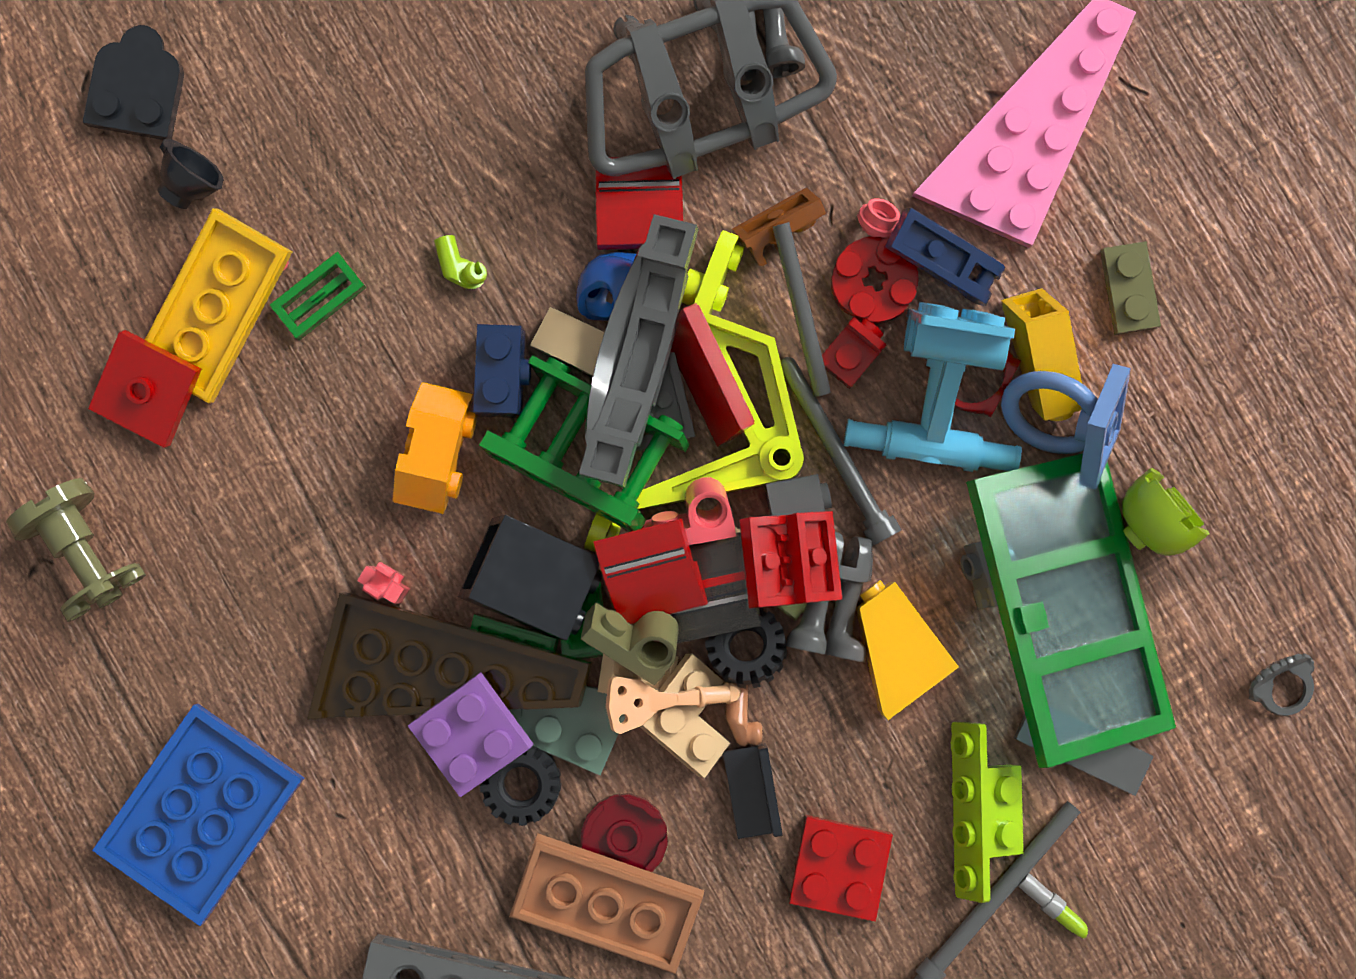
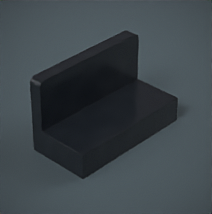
[723,743,783,839]

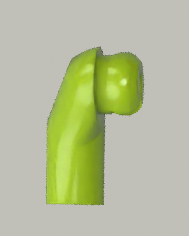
[434,235,487,289]

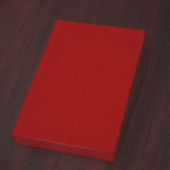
[671,303,755,447]

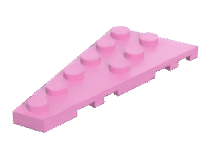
[912,0,1136,248]

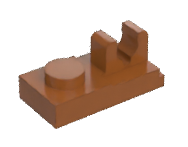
[732,187,827,266]

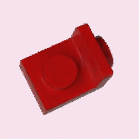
[822,317,887,389]

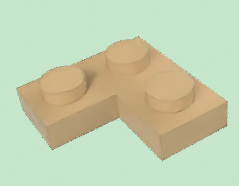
[639,654,730,778]

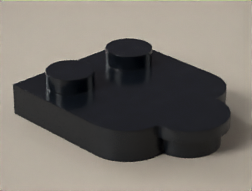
[83,25,184,140]

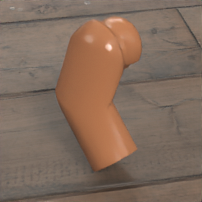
[726,683,762,747]

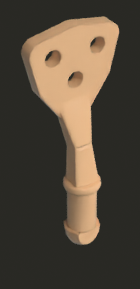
[606,676,741,734]

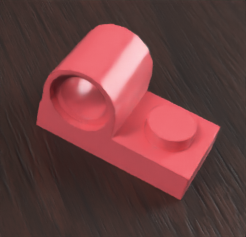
[644,477,736,545]

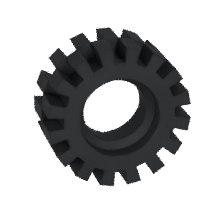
[705,603,787,689]
[480,746,562,826]

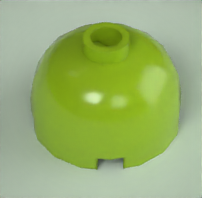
[1122,468,1210,556]

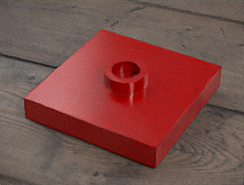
[88,330,202,448]

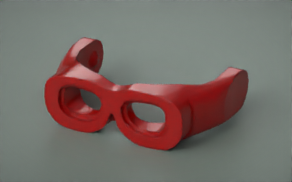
[954,351,1021,418]

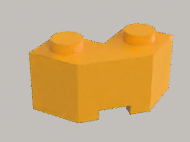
[393,382,477,514]

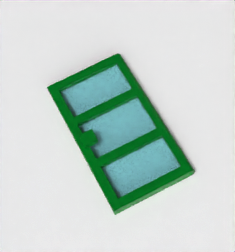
[966,454,1176,768]

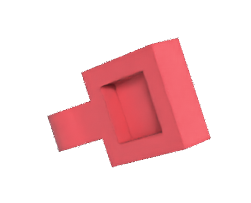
[357,562,410,604]

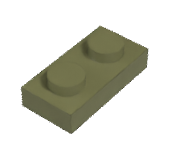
[1100,241,1161,335]

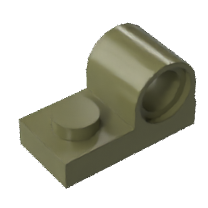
[581,603,679,686]

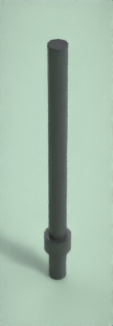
[914,801,1081,979]

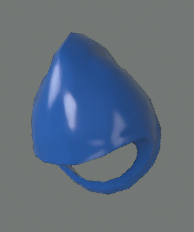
[576,252,636,321]

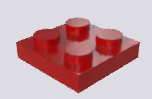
[789,815,893,922]

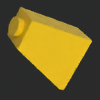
[1001,288,1082,421]
[856,580,959,720]

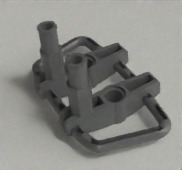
[585,0,837,179]

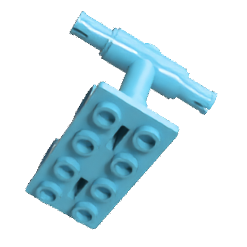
[844,302,1022,472]

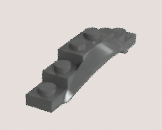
[579,214,699,488]

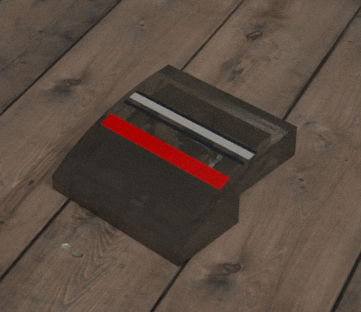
[670,532,762,643]

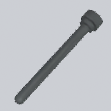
[781,357,902,547]

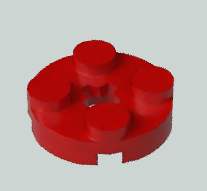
[831,236,919,324]

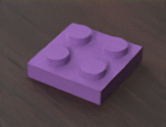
[408,672,533,797]

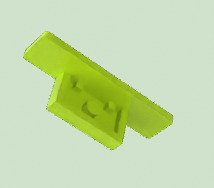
[951,722,1023,903]

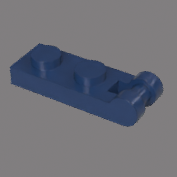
[885,208,1006,306]

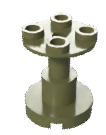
[6,478,146,622]

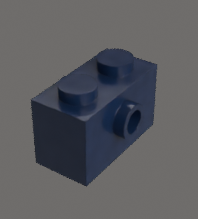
[473,324,531,418]

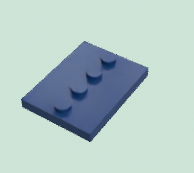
[92,704,305,926]

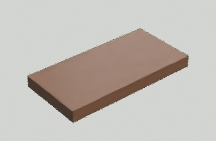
[509,833,704,974]

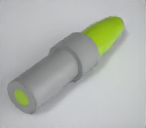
[1018,873,1088,939]

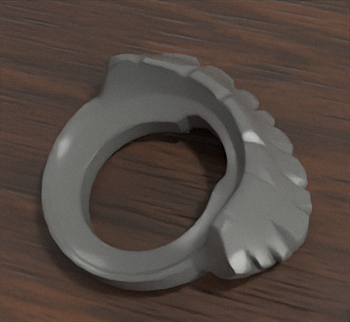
[1249,653,1315,716]

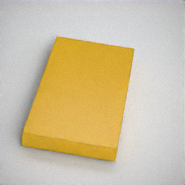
[145,208,293,404]

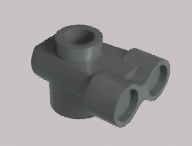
[961,541,1015,610]

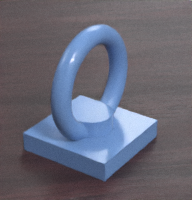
[1001,364,1131,490]

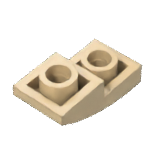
[530,307,605,377]

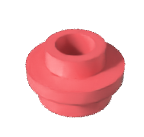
[857,198,900,238]

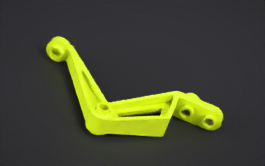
[584,230,804,553]

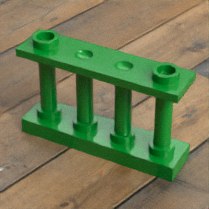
[479,355,689,532]

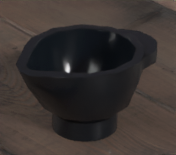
[157,139,224,209]

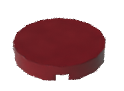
[581,793,668,872]

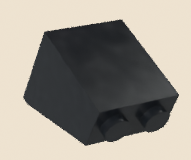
[457,515,603,641]

